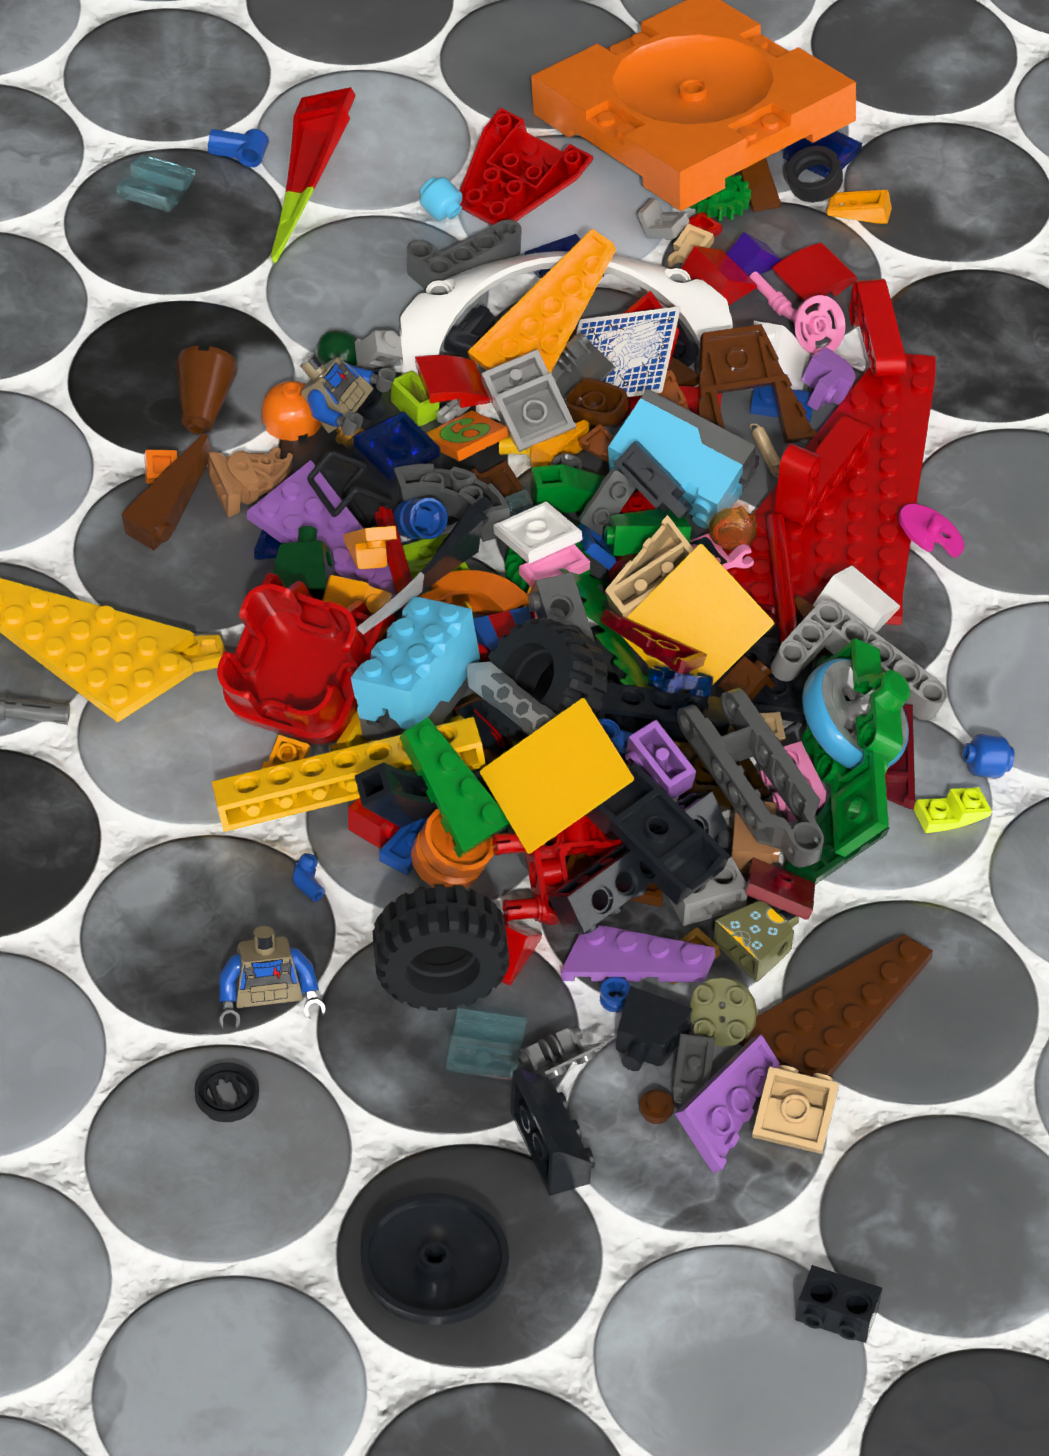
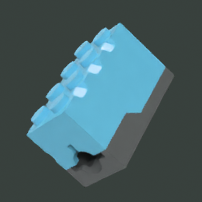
[608,389,756,530]
[351,596,481,741]

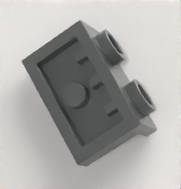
[578,468,636,537]

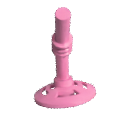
[749,272,845,355]

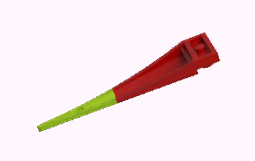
[270,87,356,264]

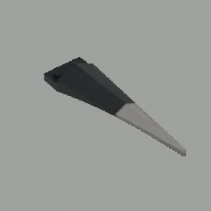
[357,496,494,634]

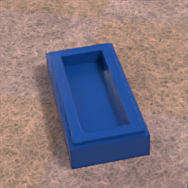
[578,523,616,570]

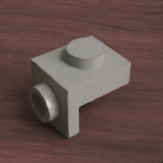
[638,199,690,240]

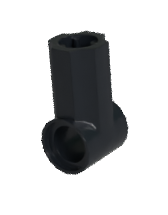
[444,305,496,361]

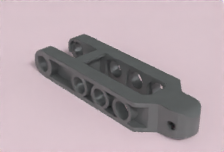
[677,688,824,868]

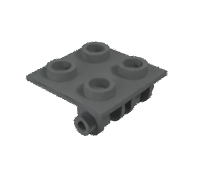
[551,332,616,399]
[516,1026,606,1079]

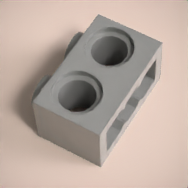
[668,857,747,926]

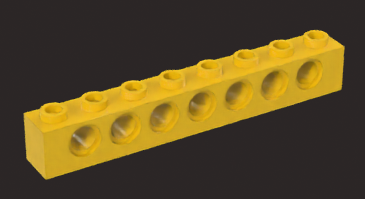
[212,717,486,832]

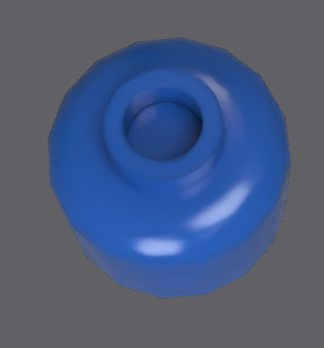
[963,733,1014,779]

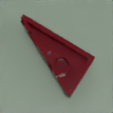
[600,609,707,674]

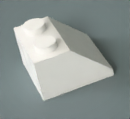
[752,321,811,391]

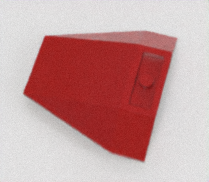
[460,108,594,226]

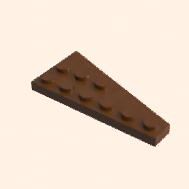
[738,934,933,1077]

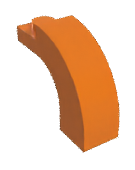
[419,570,529,616]

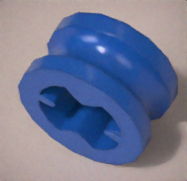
[599,977,631,1012]

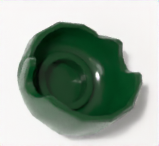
[314,330,358,366]

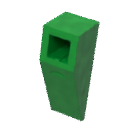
[531,464,604,514]

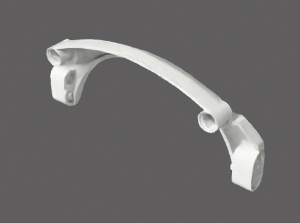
[399,251,733,376]

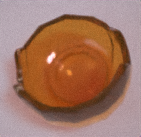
[709,506,757,551]

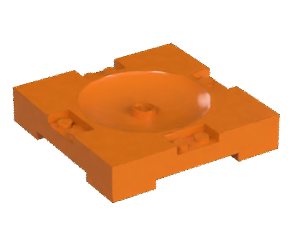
[531,0,856,211]

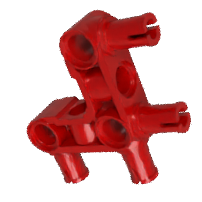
[492,816,622,925]

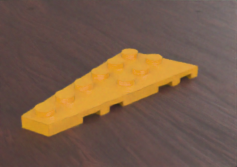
[468,228,616,373]

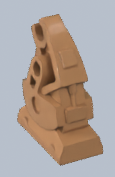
[208,447,293,517]

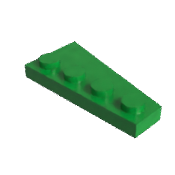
[400,717,510,858]

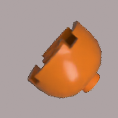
[261,381,321,441]

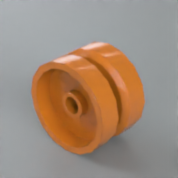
[411,809,496,889]

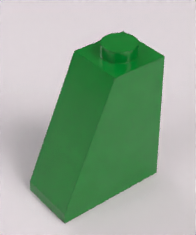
[604,509,691,556]

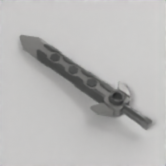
[466,662,557,735]

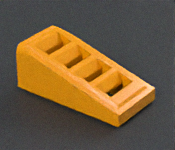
[827,190,892,224]
[530,420,589,467]

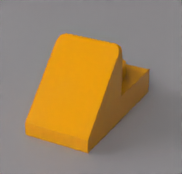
[343,526,397,569]
[322,575,393,615]

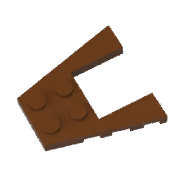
[698,324,817,444]

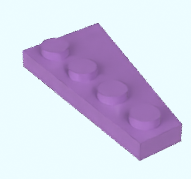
[675,1034,780,1173]

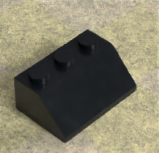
[511,1068,595,1196]

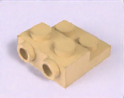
[752,1065,839,1154]

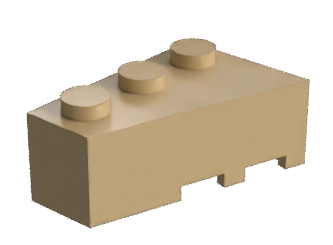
[605,515,694,617]

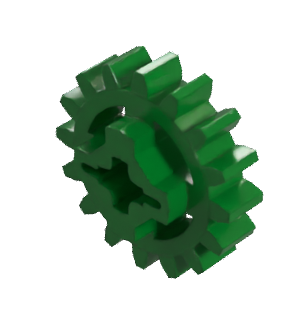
[690,175,751,221]

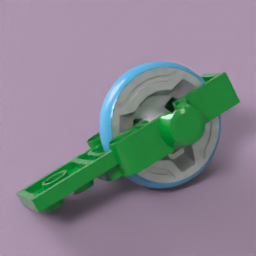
[802,638,910,857]

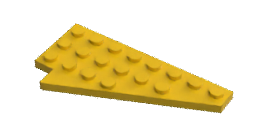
[0,578,195,723]

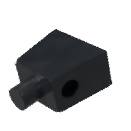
[616,986,693,1071]

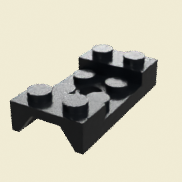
[586,763,730,905]

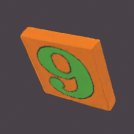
[422,410,509,461]

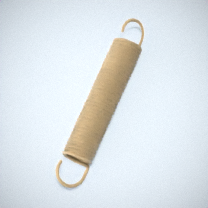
[750,424,781,477]

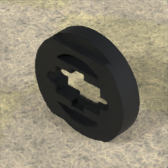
[195,1063,259,1122]

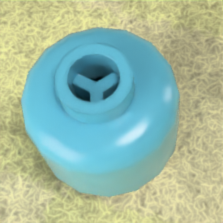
[419,177,463,221]

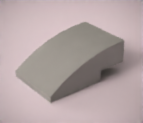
[481,349,576,452]

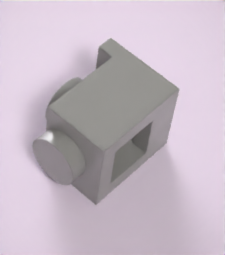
[355,330,403,370]

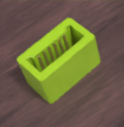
[391,370,439,427]

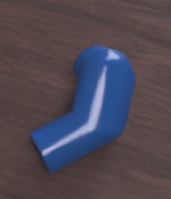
[292,853,325,902]

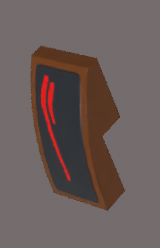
[453,696,514,756]

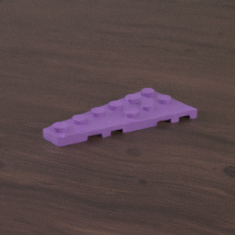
[247,460,401,614]

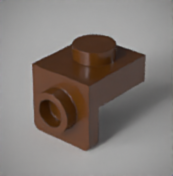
[718,656,776,701]

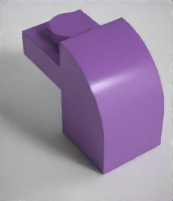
[801,347,855,411]

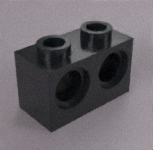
[795,1265,883,1343]

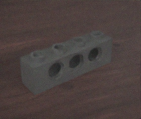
[528,572,608,682]

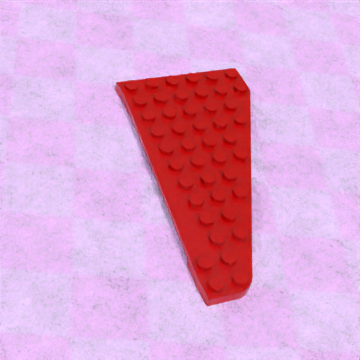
[724,354,936,625]

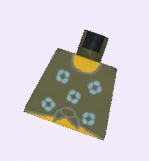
[713,901,799,982]

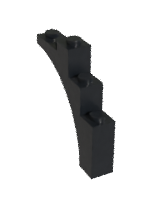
[355,762,500,828]

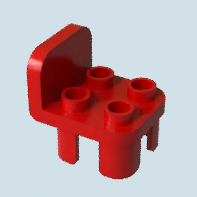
[217,572,397,745]

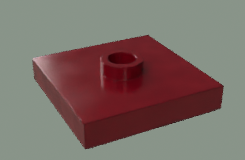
[745,857,815,920]

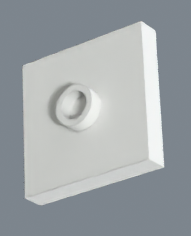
[493,502,582,564]

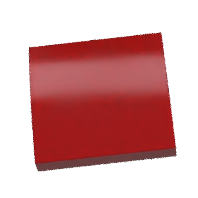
[772,242,858,308]
[415,355,490,408]

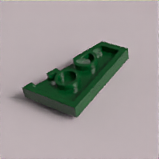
[784,796,890,885]

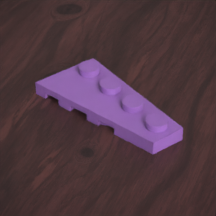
[561,925,716,982]

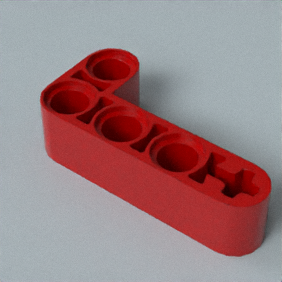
[849,279,906,378]

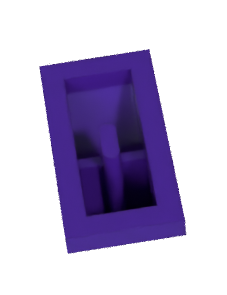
[726,232,782,276]

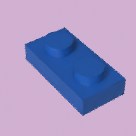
[750,386,813,422]
[379,816,430,875]

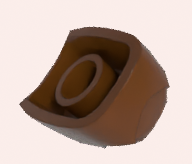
[564,379,629,427]

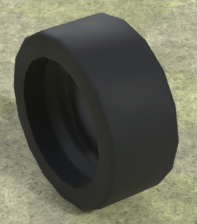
[786,146,843,203]

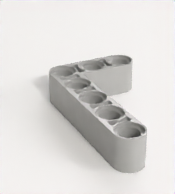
[771,600,947,721]

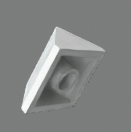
[813,566,900,632]

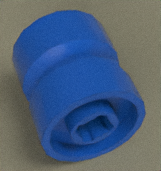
[394,498,448,539]

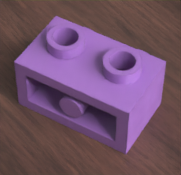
[625,720,696,799]

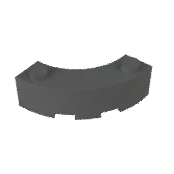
[394,464,510,542]

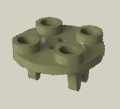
[690,977,758,1047]

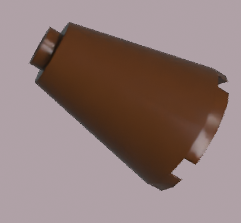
[176,346,237,435]

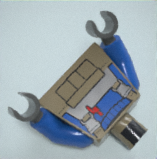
[300,354,396,436]
[216,926,325,1028]

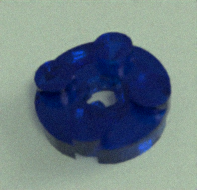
[647,666,714,697]

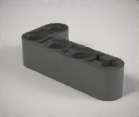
[407,220,522,290]

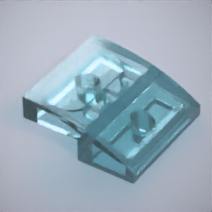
[116,155,196,212]
[445,1008,527,1081]

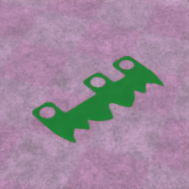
[559,569,669,691]

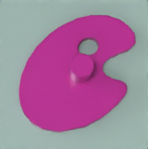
[899,504,964,558]

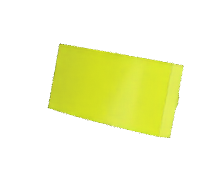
[913,787,992,833]

